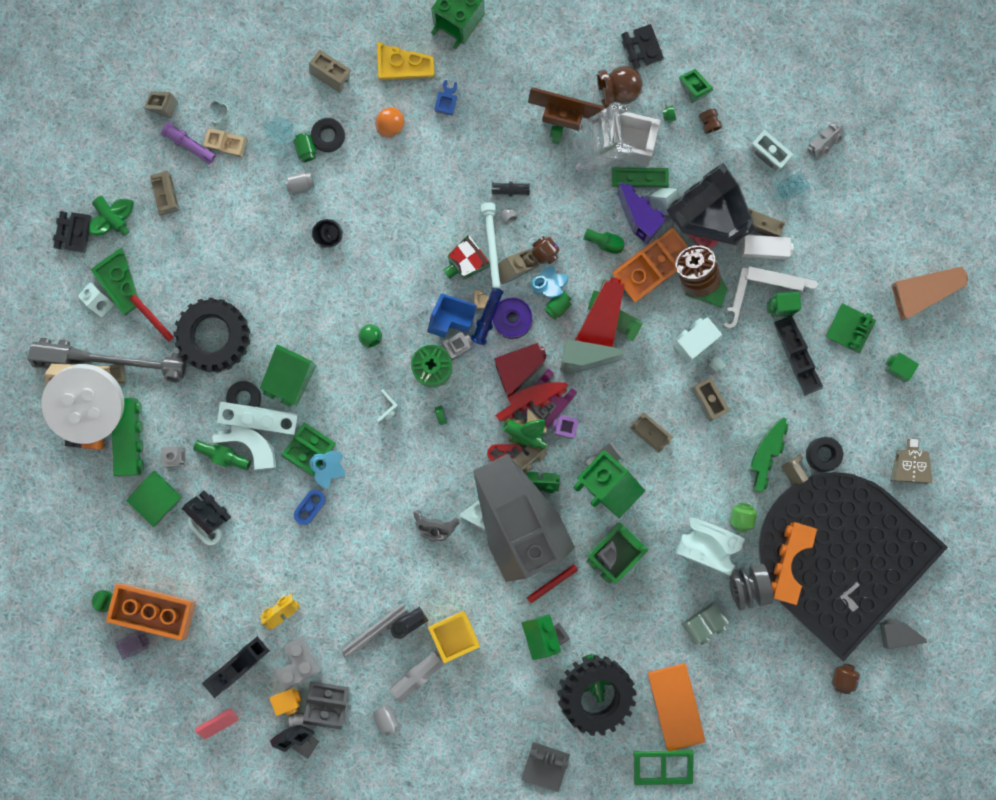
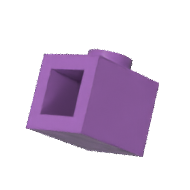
[552,415,579,440]

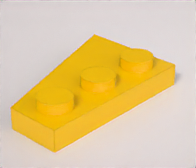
[377,42,435,80]

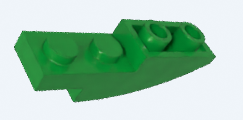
[749,418,789,493]

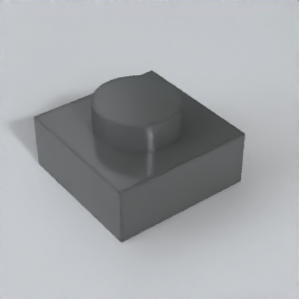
[292,737,320,759]

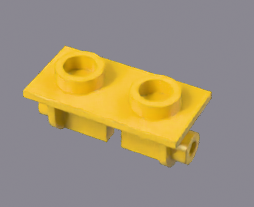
[260,594,300,630]

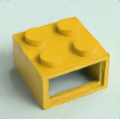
[428,610,480,663]

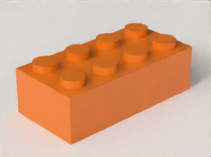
[106,583,197,641]

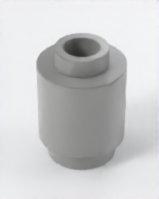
[285,172,314,194]
[373,705,399,736]

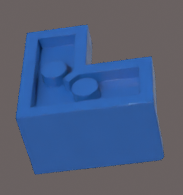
[427,293,477,338]

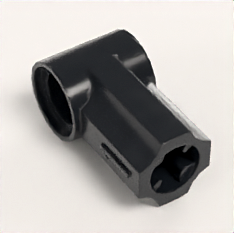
[391,606,429,639]

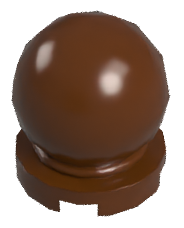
[597,66,643,109]

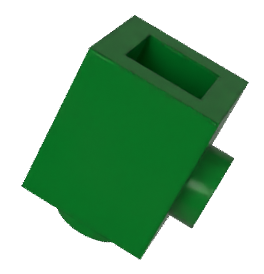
[884,352,919,383]

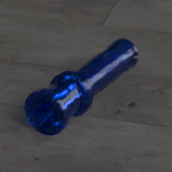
[470,287,504,345]

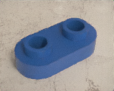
[294,490,326,525]

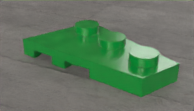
[90,247,138,316]

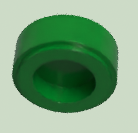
[435,405,448,425]

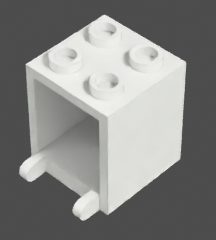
[602,110,660,166]

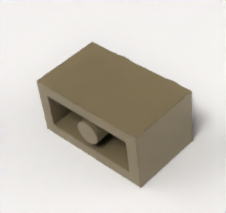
[691,377,730,422]

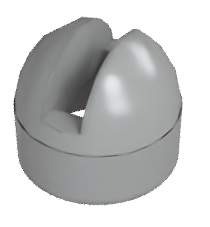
[501,208,518,225]

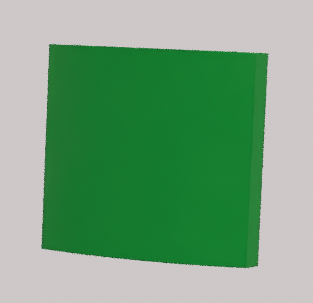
[282,422,336,477]
[126,471,182,527]

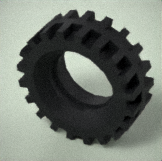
[173,298,251,373]
[557,655,637,736]

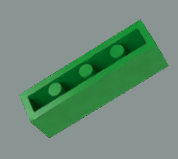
[112,398,144,477]

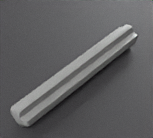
[342,604,408,658]

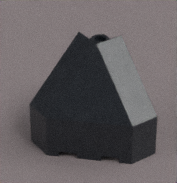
[666,163,756,246]

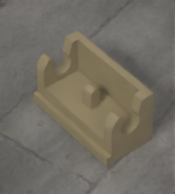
[309,50,351,93]
[150,171,180,216]
[749,208,786,237]
[630,412,673,453]

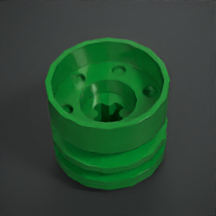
[411,345,452,388]

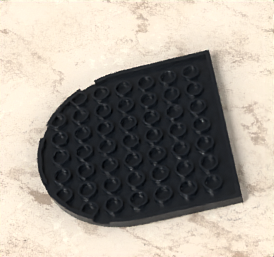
[759,472,948,661]

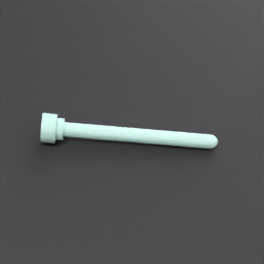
[480,203,500,290]

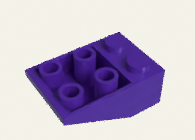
[617,182,665,245]

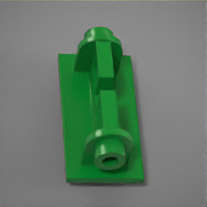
[526,472,560,493]

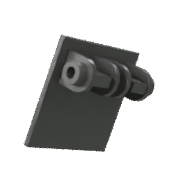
[521,742,570,793]

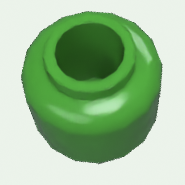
[730,503,757,533]

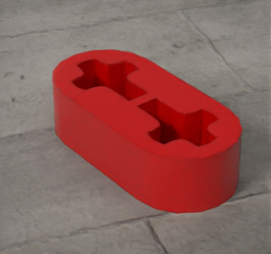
[487,444,523,461]

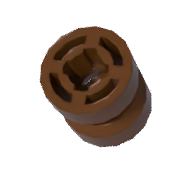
[699,108,723,134]

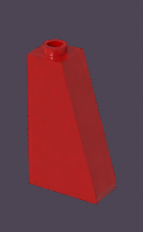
[575,277,625,347]

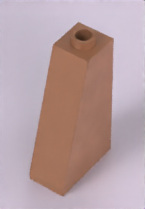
[891,266,968,321]

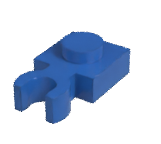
[434,80,457,116]

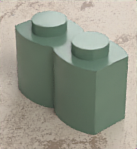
[682,602,729,645]

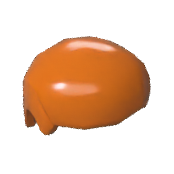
[375,107,405,138]

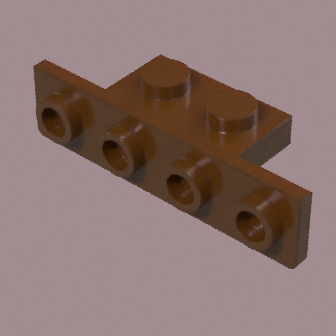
[528,87,605,131]

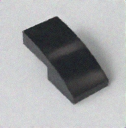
[270,725,315,752]

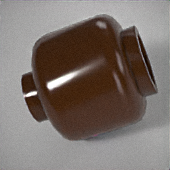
[531,236,560,265]
[832,663,860,694]

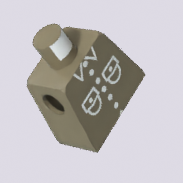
[890,439,932,484]

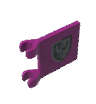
[518,369,577,428]

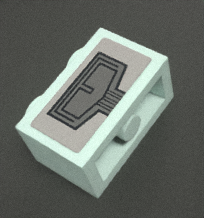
[748,130,793,174]

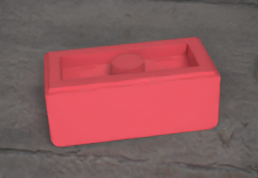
[195,708,239,739]

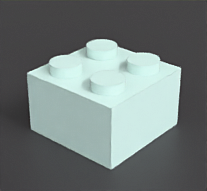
[673,317,722,364]

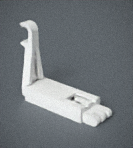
[723,266,818,328]

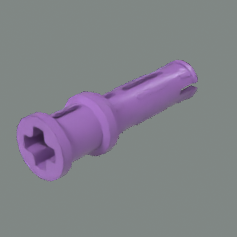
[161,121,216,165]

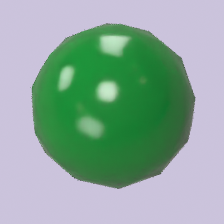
[358,324,382,348]

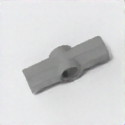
[389,651,445,702]

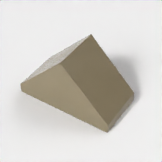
[144,91,178,119]

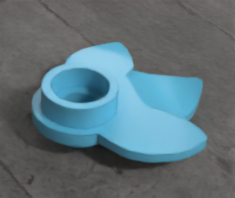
[532,266,569,298]
[310,451,345,488]

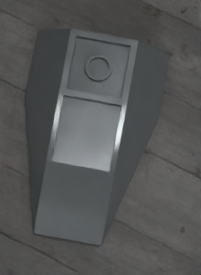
[473,454,575,582]

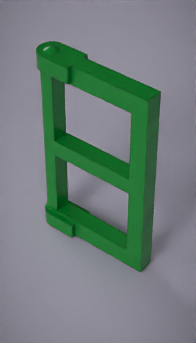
[633,750,694,785]

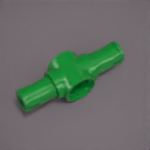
[193,440,251,471]

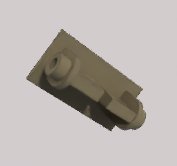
[513,445,549,474]

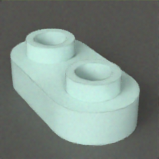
[188,517,222,545]

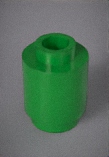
[293,133,316,163]
[544,292,572,320]

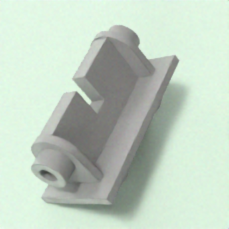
[807,123,844,161]

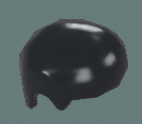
[312,219,343,248]

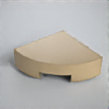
[474,290,493,310]

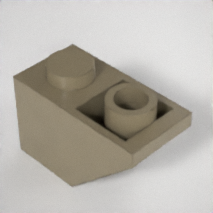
[498,249,539,284]

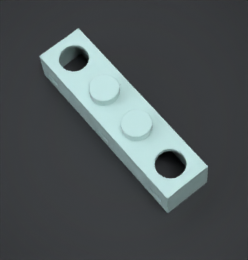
[217,402,298,435]

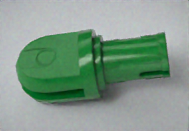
[583,228,625,254]

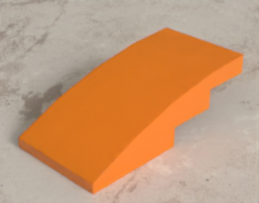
[612,227,689,303]
[647,663,705,751]

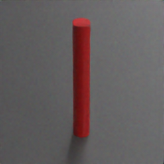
[129,294,174,342]
[526,564,578,603]

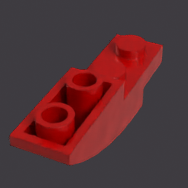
[495,382,568,422]

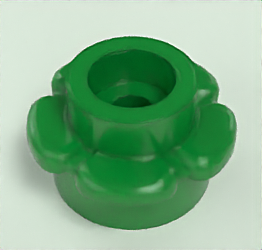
[662,105,676,123]

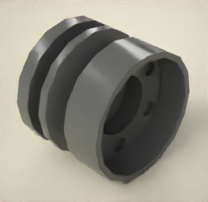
[729,564,773,611]

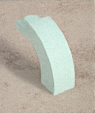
[213,425,277,470]

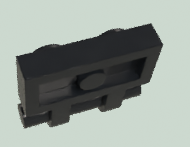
[621,24,664,69]
[53,211,92,253]
[182,490,231,535]

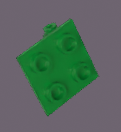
[825,303,876,354]

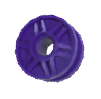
[492,297,533,339]

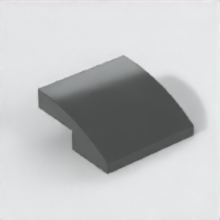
[303,681,349,730]

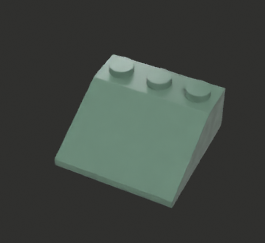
[560,339,625,375]

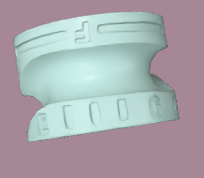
[675,517,745,576]

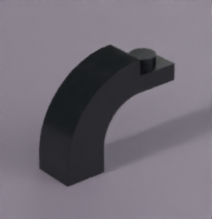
[202,636,270,699]

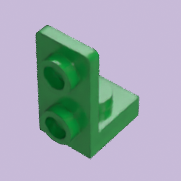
[616,309,644,341]

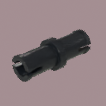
[491,181,530,197]

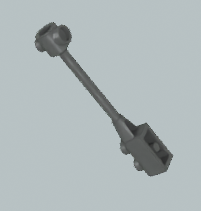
[27,338,187,383]

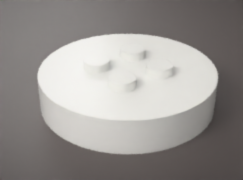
[41,364,124,444]

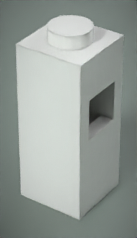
[741,235,794,260]

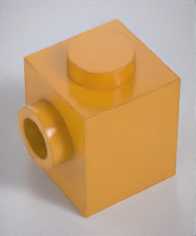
[269,687,302,716]

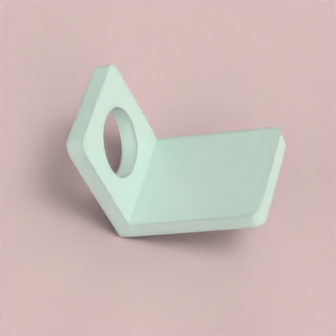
[78,283,114,317]
[376,389,399,424]

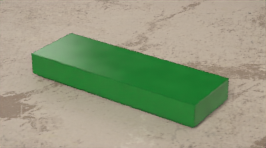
[612,167,669,188]

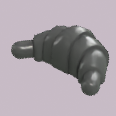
[413,510,460,542]

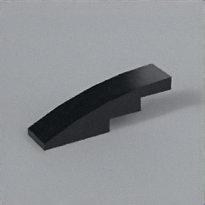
[774,315,823,395]

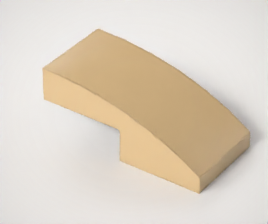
[203,128,247,157]

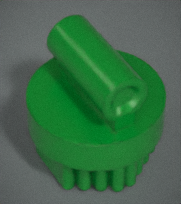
[92,590,113,612]

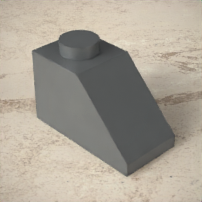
[880,618,927,649]

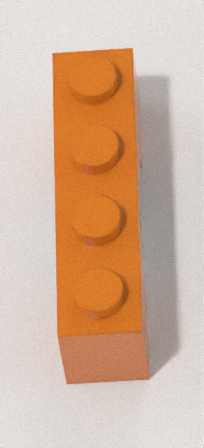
[771,522,817,605]

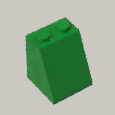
[260,345,317,407]

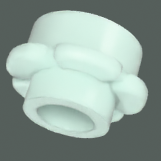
[709,355,726,372]

